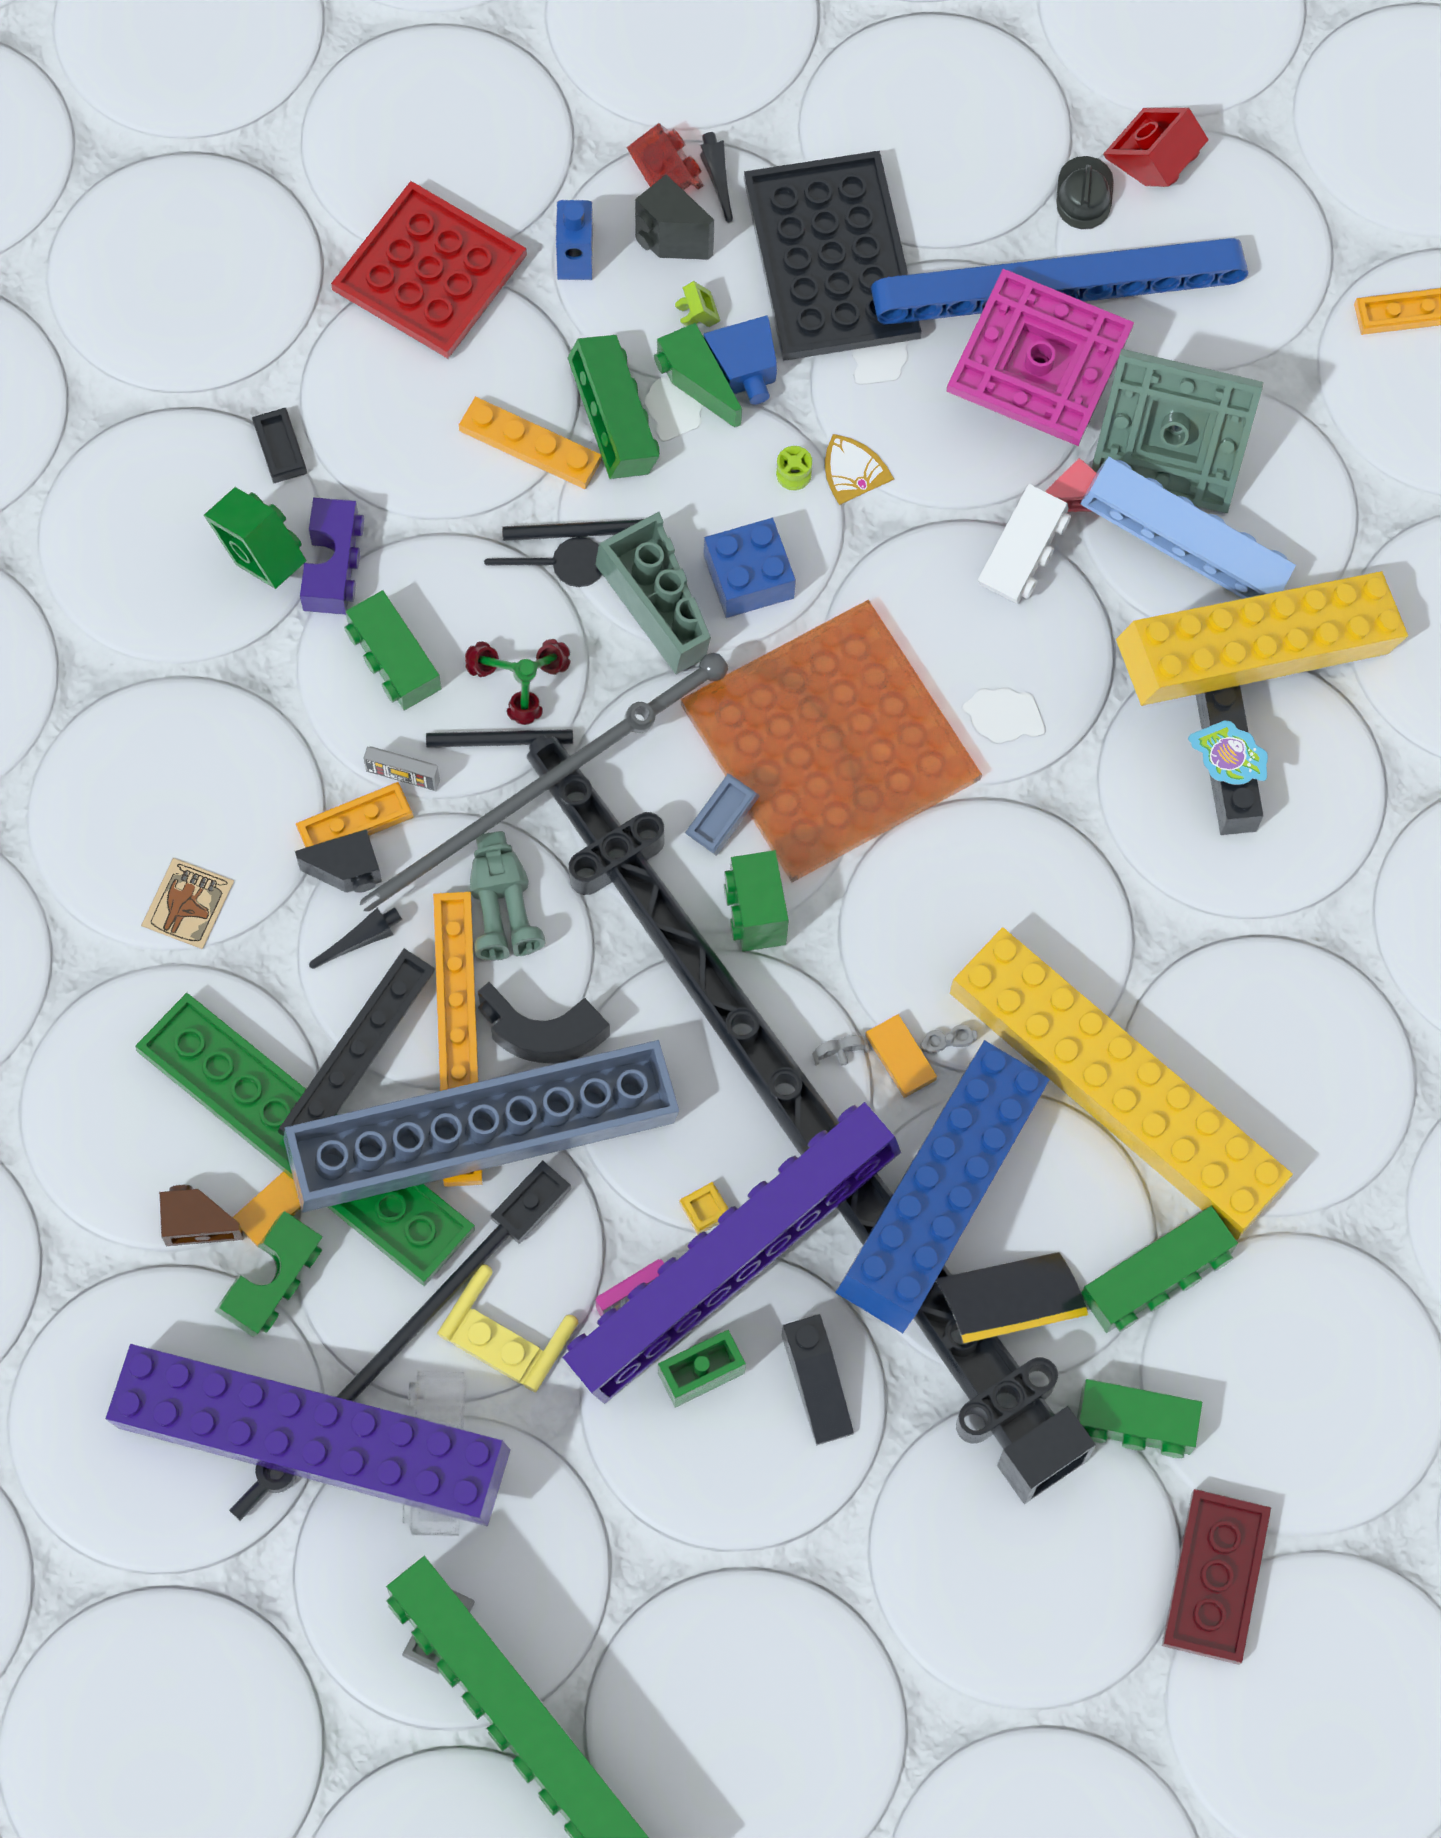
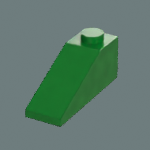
[654,323,742,428]

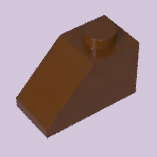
[159,1185,243,1247]

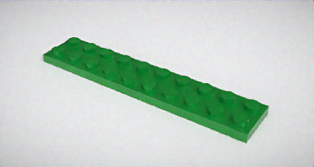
[135,992,475,1286]

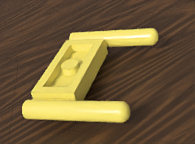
[437,1264,578,1393]

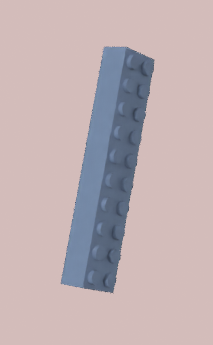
[283,1040,680,1213]

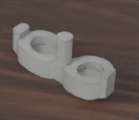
[921,1025,978,1054]
[812,1035,870,1066]

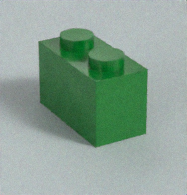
[658,1329,746,1408]

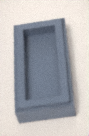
[685,773,760,856]

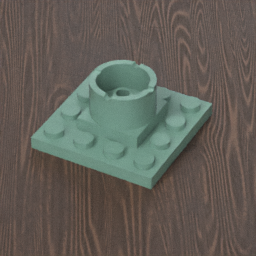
[1092,349,1263,513]

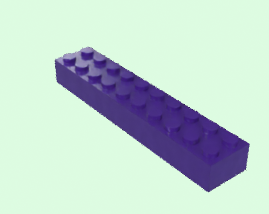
[562,1102,901,1404]
[105,1344,511,1526]

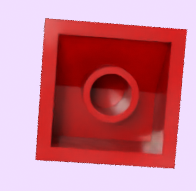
[1103,108,1209,187]

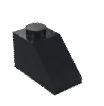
[295,829,382,893]

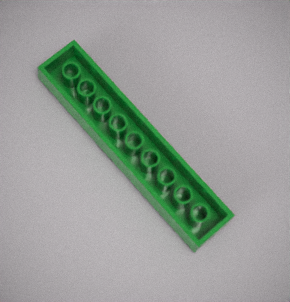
[386,1555,649,1838]

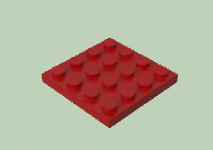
[331,181,527,359]

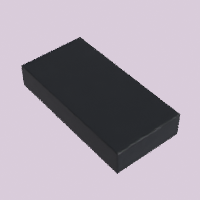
[252,407,307,484]

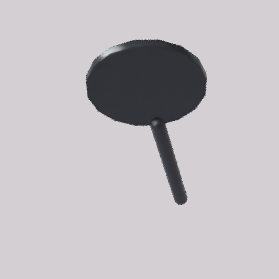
[484,537,602,587]

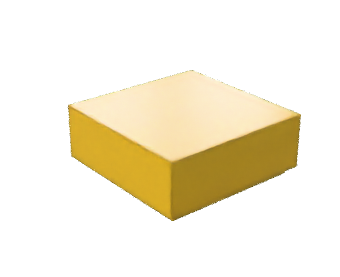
[679,1182,729,1235]

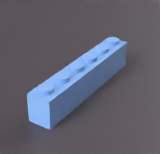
[1080,457,1296,599]

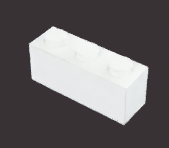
[978,484,1071,604]

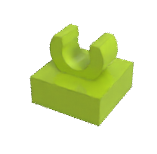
[675,281,721,327]

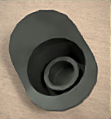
[1056,156,1114,230]

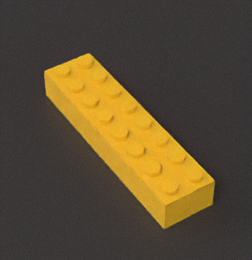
[1116,571,1408,706]

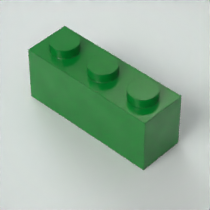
[344,590,442,711]
[1077,1379,1203,1458]

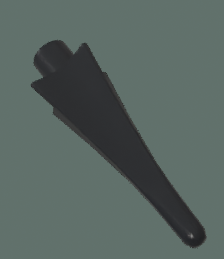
[700,132,733,222]
[309,907,402,969]

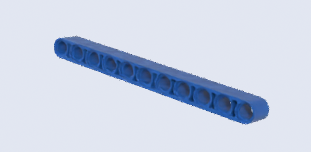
[871,238,1249,324]

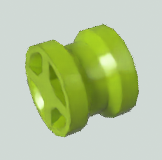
[776,446,812,491]

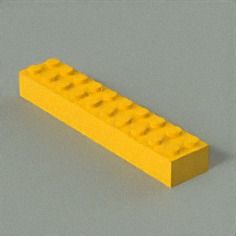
[950,927,1293,1240]

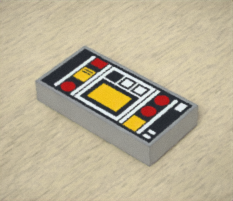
[363,746,440,791]

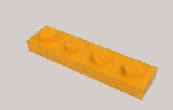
[459,396,602,489]

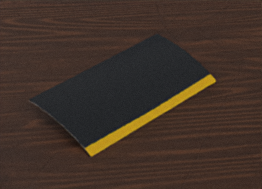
[936,1252,1088,1343]

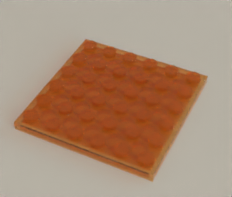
[681,600,982,882]

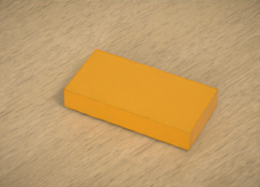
[865,1014,937,1098]

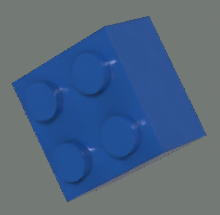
[704,517,796,618]

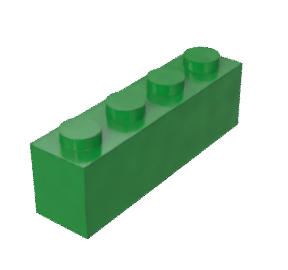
[567,335,660,479]
[1081,1206,1238,1333]

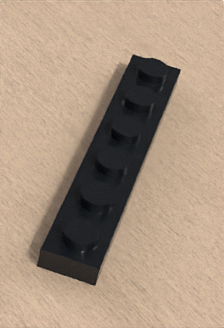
[278,948,436,1136]

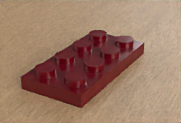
[1162,1489,1271,1665]

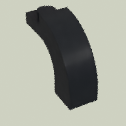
[478,982,610,1063]

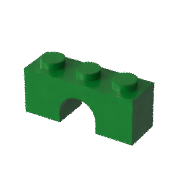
[215,1211,323,1337]

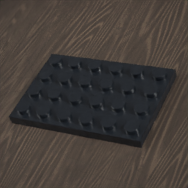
[743,150,922,361]

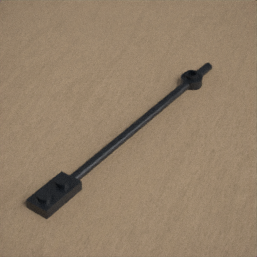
[229,1160,571,1521]

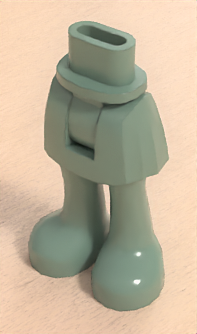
[470,831,546,961]

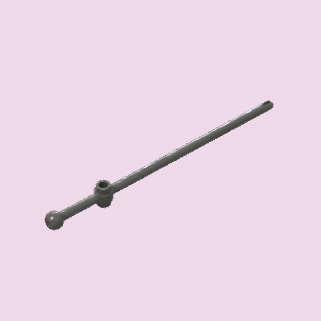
[360,653,728,912]

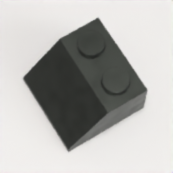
[635,174,714,260]

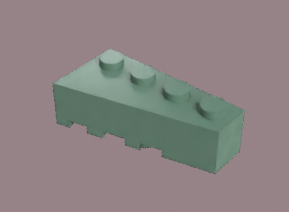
[595,512,711,674]

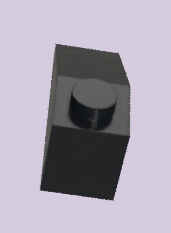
[781,1314,854,1446]

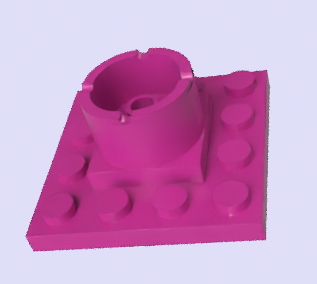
[946,269,1134,446]

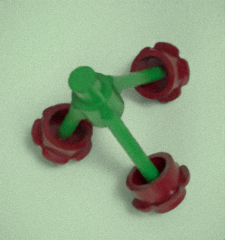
[465,639,571,725]

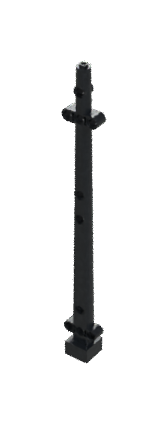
[526,736,1096,1505]

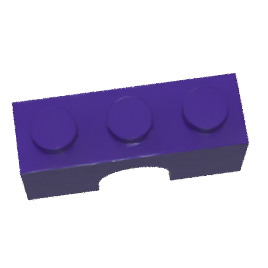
[300,497,364,615]

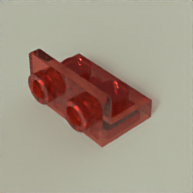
[626,123,704,190]

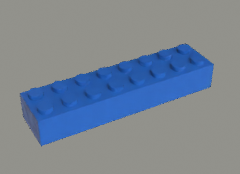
[835,1040,1050,1334]

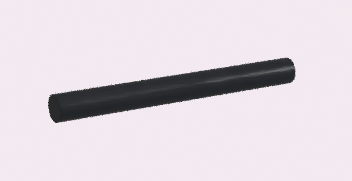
[502,519,644,541]
[426,729,573,748]

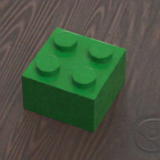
[204,487,307,589]
[724,850,789,952]

